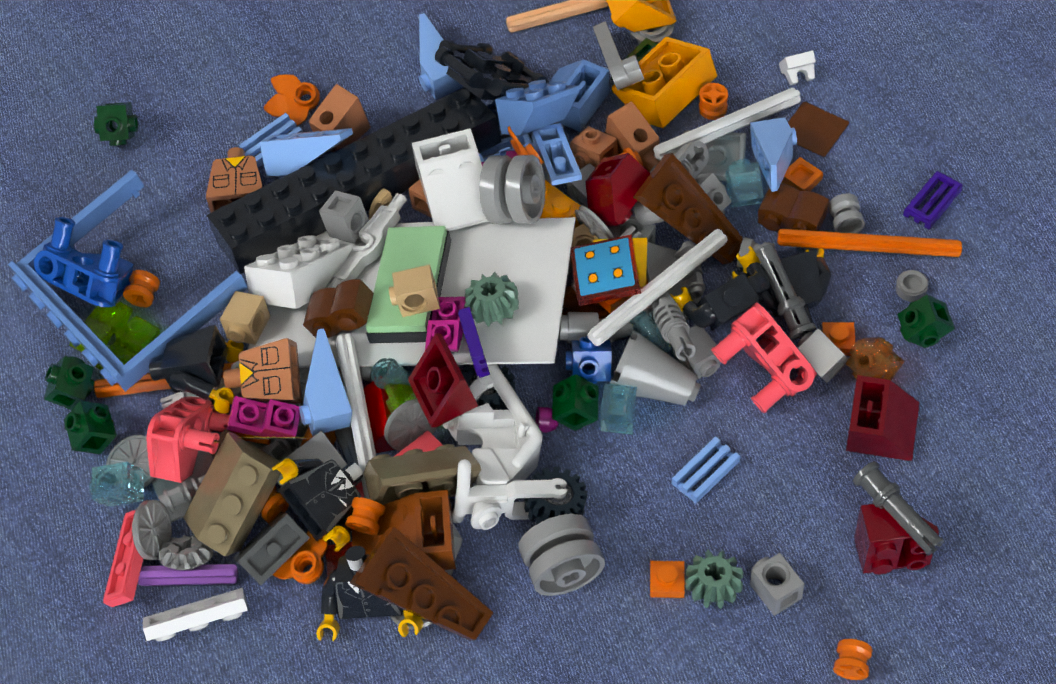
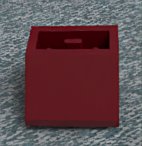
[585,153,651,227]
[846,375,919,461]
[854,504,939,575]

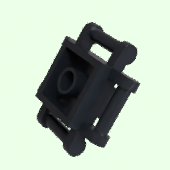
[435,40,547,100]

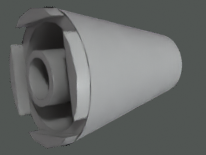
[608,331,701,406]

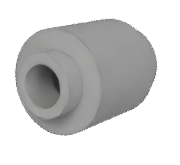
[558,312,603,344]

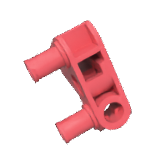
[711,302,817,414]
[146,396,236,483]

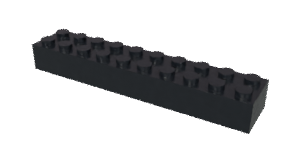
[207,88,502,274]

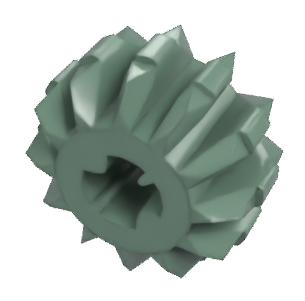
[464,272,519,327]
[685,549,743,609]

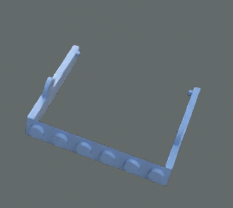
[8,170,248,392]

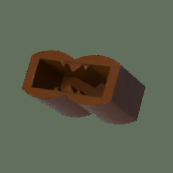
[758,183,829,231]
[303,279,374,338]

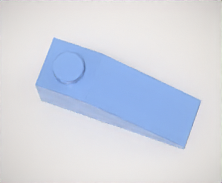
[419,13,464,100]
[750,117,797,192]
[532,123,582,186]
[260,128,353,179]
[299,328,352,436]

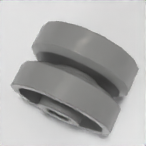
[479,155,546,224]
[518,514,605,596]

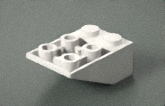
[412,128,488,231]
[244,235,353,309]

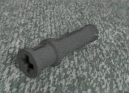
[755,244,817,340]
[853,461,944,556]

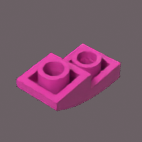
[425,296,466,352]
[227,396,300,437]

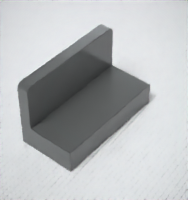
[233,512,310,585]

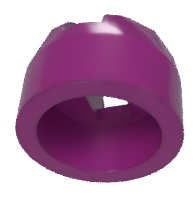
[535,407,559,433]

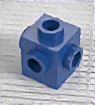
[565,336,612,384]

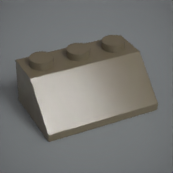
[183,431,281,557]
[364,444,481,505]

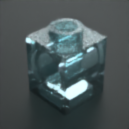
[725,159,764,208]
[600,384,637,435]
[89,462,144,507]

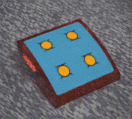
[571,234,641,306]

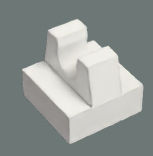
[779,50,816,86]

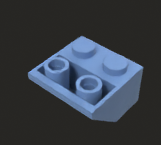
[548,59,609,132]
[495,80,579,136]

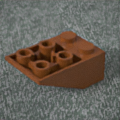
[352,490,456,570]

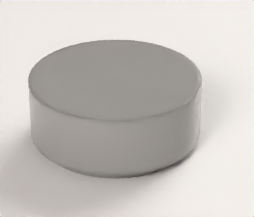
[896,270,928,302]

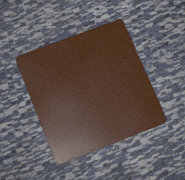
[788,102,849,157]

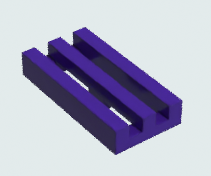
[903,171,963,230]
[458,307,490,378]

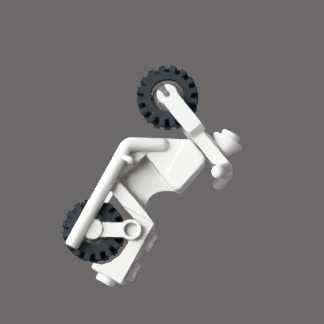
[442,364,587,530]

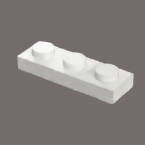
[143,588,248,641]

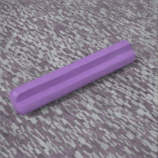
[138,564,238,586]

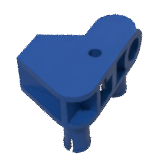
[34,217,134,307]

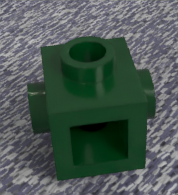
[94,102,138,146]
[897,294,955,348]
[44,356,94,410]
[552,374,599,431]
[64,400,117,454]

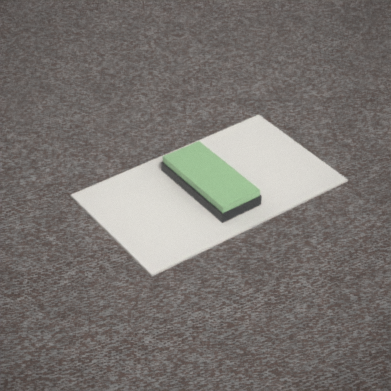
[248,217,576,368]

